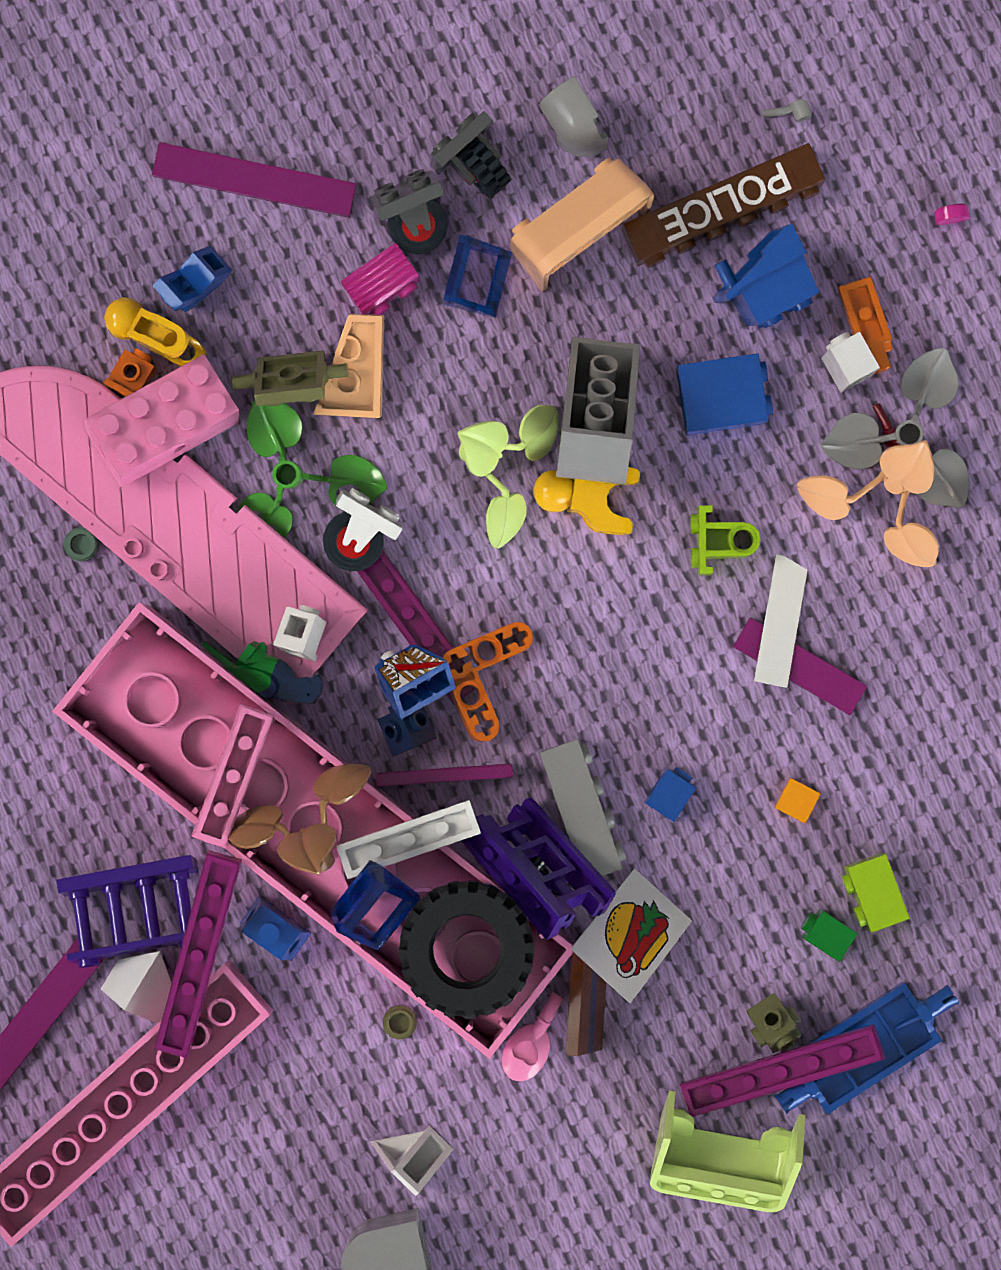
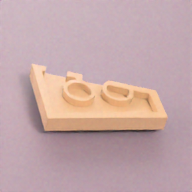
[313,313,384,418]

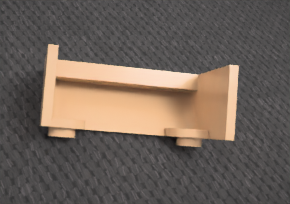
[510,157,654,292]

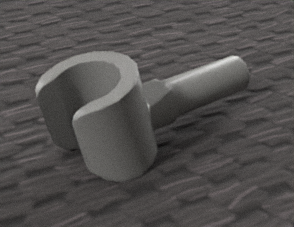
[763,99,812,123]

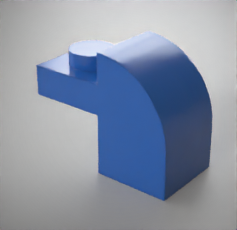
[153,245,233,313]

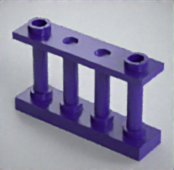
[56,855,198,968]

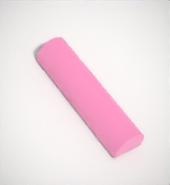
[191,703,274,848]

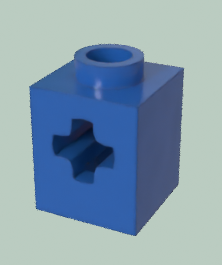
[644,767,696,822]

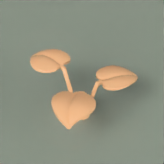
[796,440,939,567]

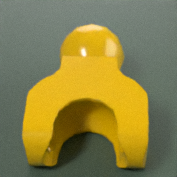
[104,297,206,367]
[533,467,640,536]

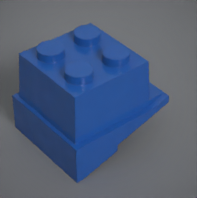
[712,223,820,329]

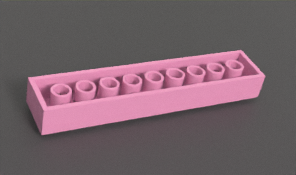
[0,960,274,1247]

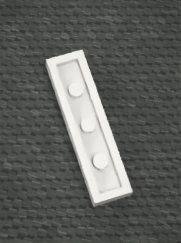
[336,800,481,879]

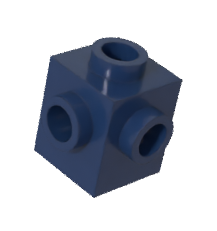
[377,706,437,757]

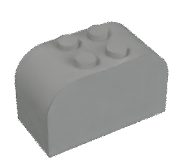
[556,337,640,485]
[341,1208,432,1270]

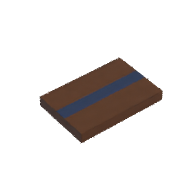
[566,952,606,1056]

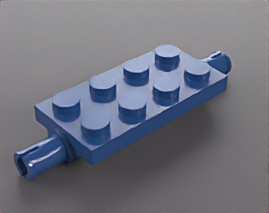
[774,982,959,1115]

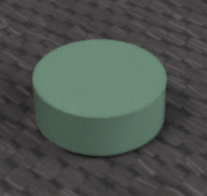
[64,528,99,562]

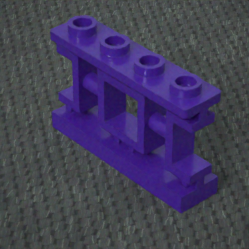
[461,797,616,940]

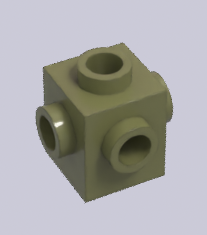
[746,993,801,1054]

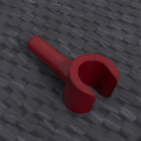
[872,403,900,448]

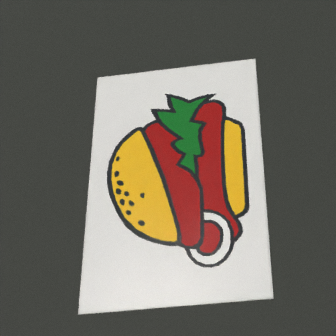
[571,868,692,1003]

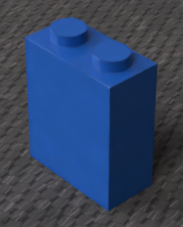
[676,353,773,436]

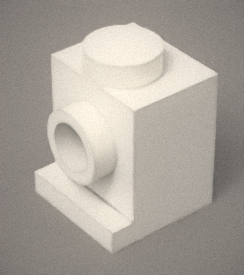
[273,605,326,662]

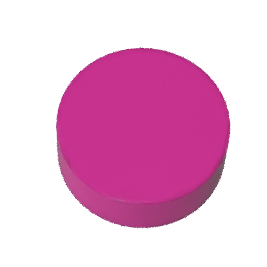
[934,204,970,225]

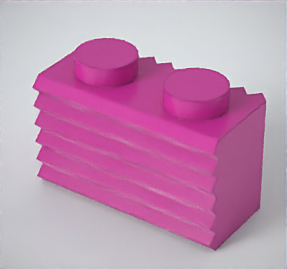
[340,243,420,315]

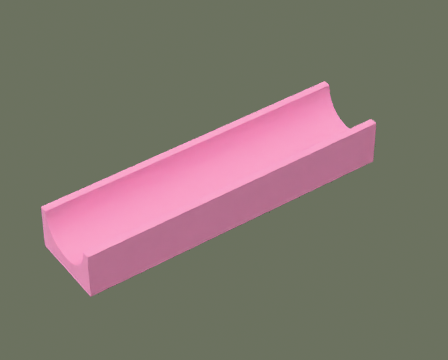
[52,602,575,1059]

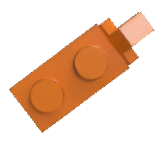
[837,276,892,374]

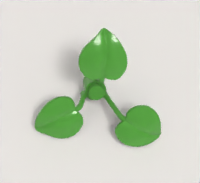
[236,400,387,538]

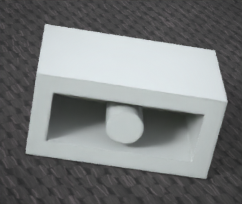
[821,332,880,393]

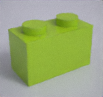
[841,853,910,933]

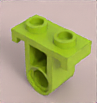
[690,505,761,575]

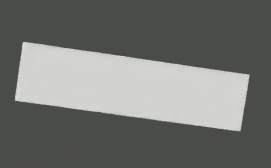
[754,554,807,688]

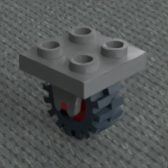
[429,111,512,199]

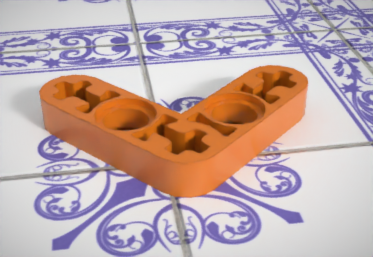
[442,622,533,742]

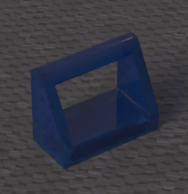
[443,235,512,318]
[330,860,421,950]

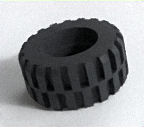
[399,880,534,1019]

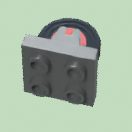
[369,169,448,254]

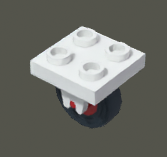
[323,488,403,572]

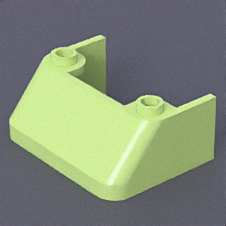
[650,1090,806,1212]

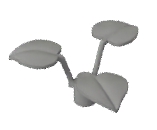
[821,348,969,508]

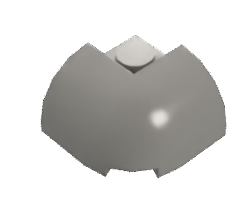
[539,76,609,157]

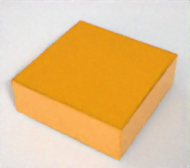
[774,778,821,824]

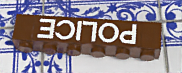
[622,143,826,268]

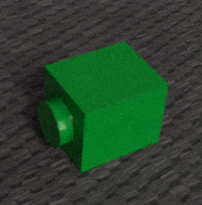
[801,909,858,962]

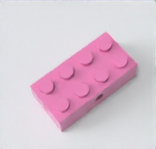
[85,354,239,488]

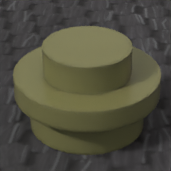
[383,1005,417,1040]

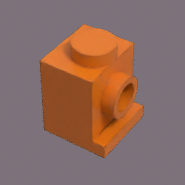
[104,348,157,397]

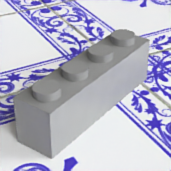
[539,739,626,876]

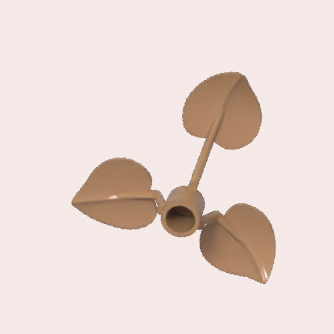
[228,764,372,875]

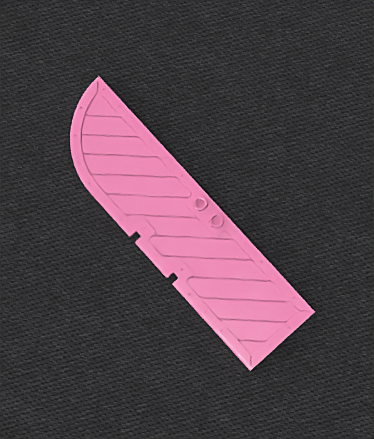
[0,366,368,703]

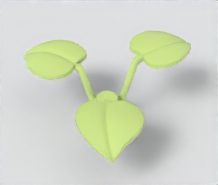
[457,404,559,549]

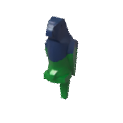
[202,641,324,704]

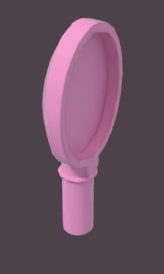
[502,991,564,1081]

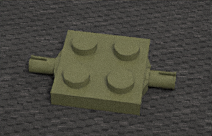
[232,350,349,406]

